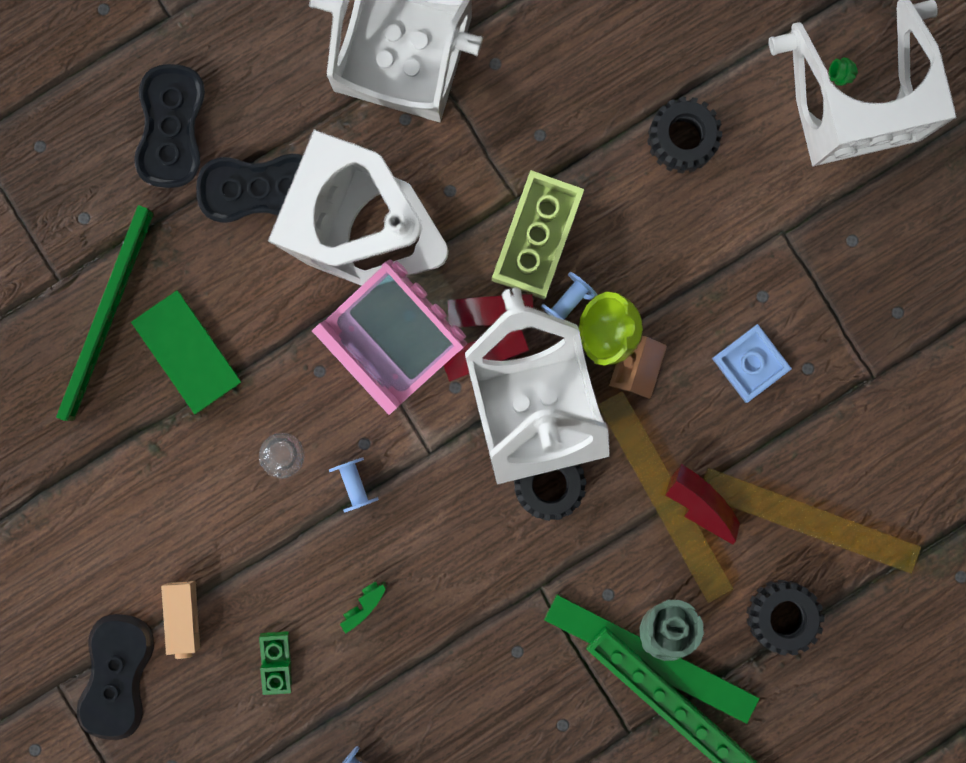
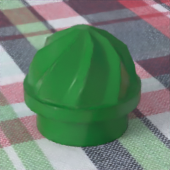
[828,57,858,86]

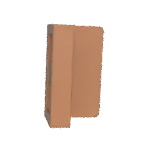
[609,336,667,398]

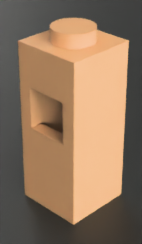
[161,581,200,659]

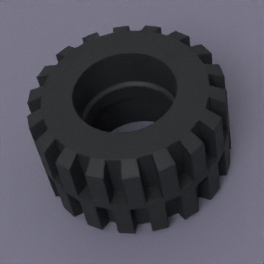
[647,97,722,173]
[514,464,586,521]
[746,580,824,656]

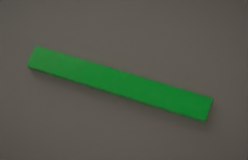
[56,205,154,421]
[544,594,760,724]
[586,626,758,763]

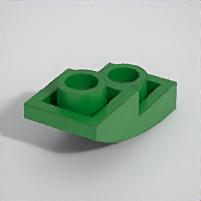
[340,581,387,634]
[259,631,292,695]

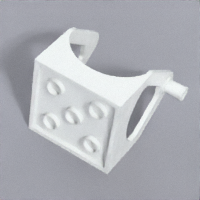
[310,0,483,122]
[769,0,956,167]
[268,130,449,286]
[465,288,609,484]

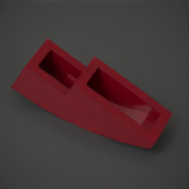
[447,294,533,328]
[443,329,529,382]
[665,464,740,544]

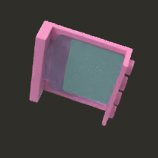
[312,259,467,415]

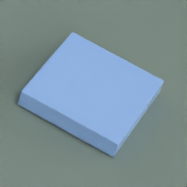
[712,324,792,403]

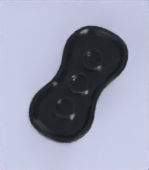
[134,64,205,188]
[196,153,304,223]
[77,614,154,740]

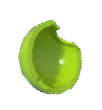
[579,292,643,365]

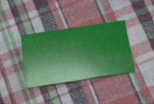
[131,290,242,415]

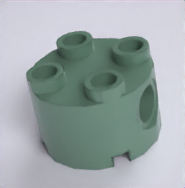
[640,600,704,661]

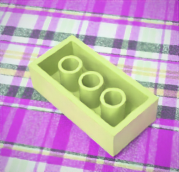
[492,170,584,300]

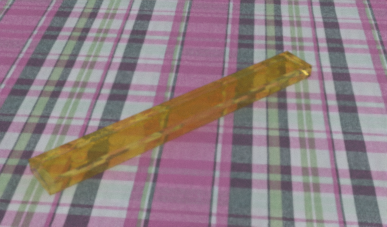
[598,391,733,603]
[703,468,921,574]

